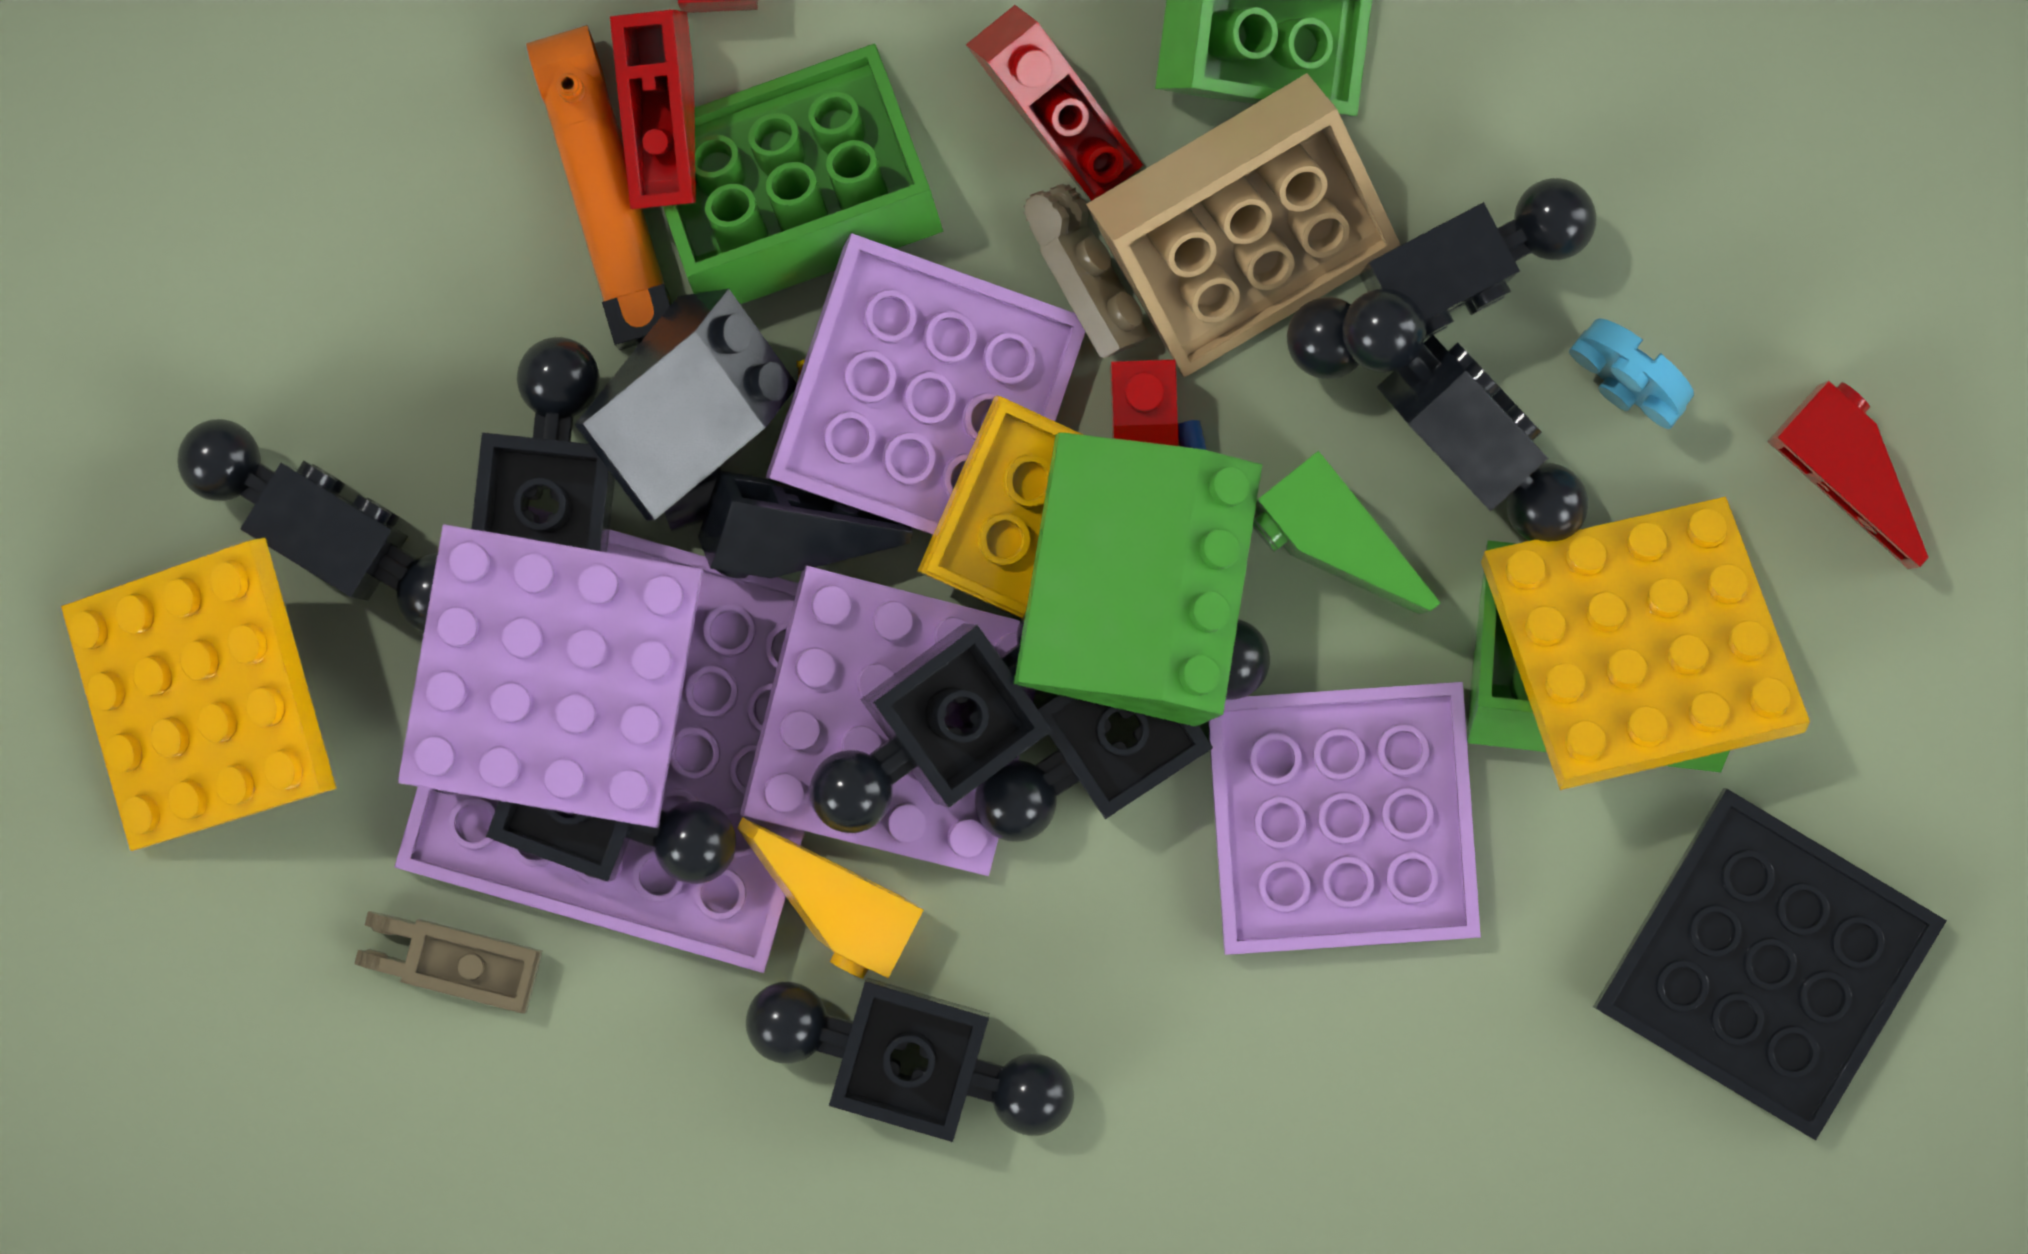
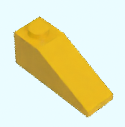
[737,817,923,979]

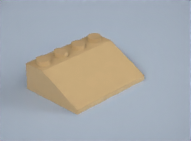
[1086,73,1401,378]

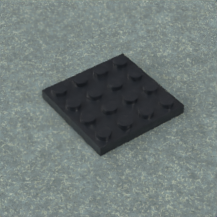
[1593,788,1947,1140]

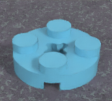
[1569,318,1694,429]

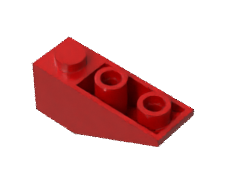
[966,5,1143,201]

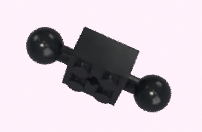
[1287,178,1596,379]
[1342,289,1588,542]
[471,337,615,553]
[177,419,438,633]
[809,612,1053,833]
[975,619,1270,842]
[432,789,736,884]
[746,977,1074,1142]

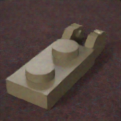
[1023,184,1151,359]
[354,911,543,1014]

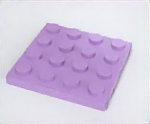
[765,233,1085,535]
[398,524,703,828]
[740,566,1036,876]
[1208,682,1481,955]

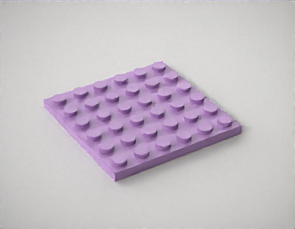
[394,506,805,973]

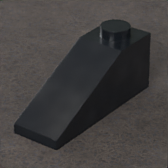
[698,471,913,579]

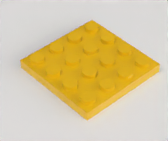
[1481,496,1810,790]
[61,538,337,851]

